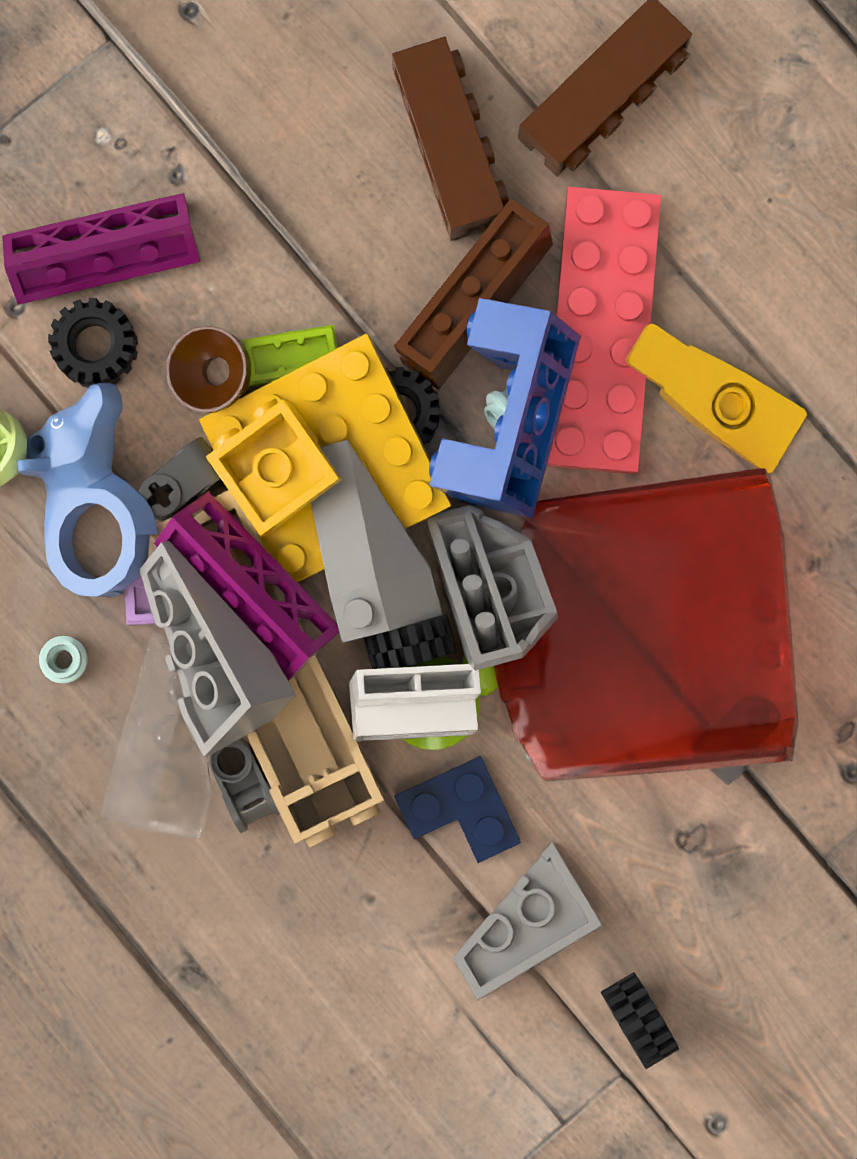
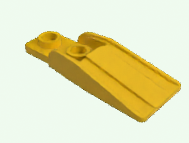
[626,324,807,473]

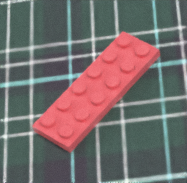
[547,186,661,474]

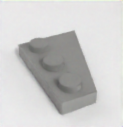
[453,842,602,1001]

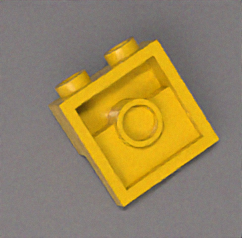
[206,399,343,536]

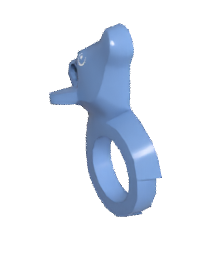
[17,383,159,598]

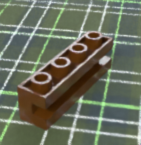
[518,0,693,177]
[392,36,509,241]
[394,198,553,390]

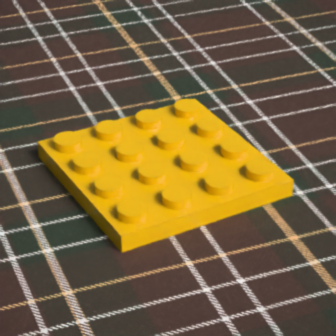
[199,333,453,583]

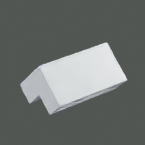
[349,664,481,742]

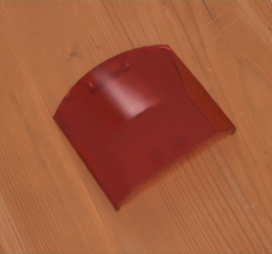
[494,468,799,781]

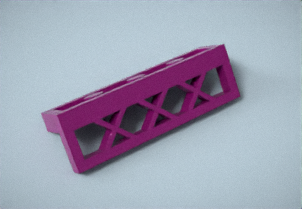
[2,193,200,305]
[154,491,340,681]

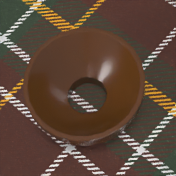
[166,326,251,413]

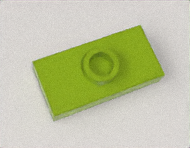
[241,324,338,388]

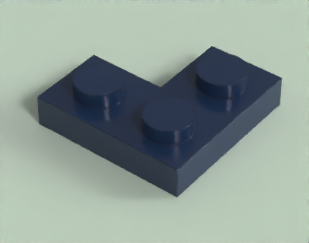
[394,756,521,863]

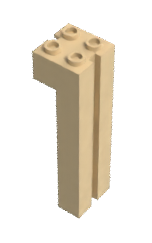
[151,490,385,847]

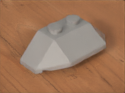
[426,505,558,671]

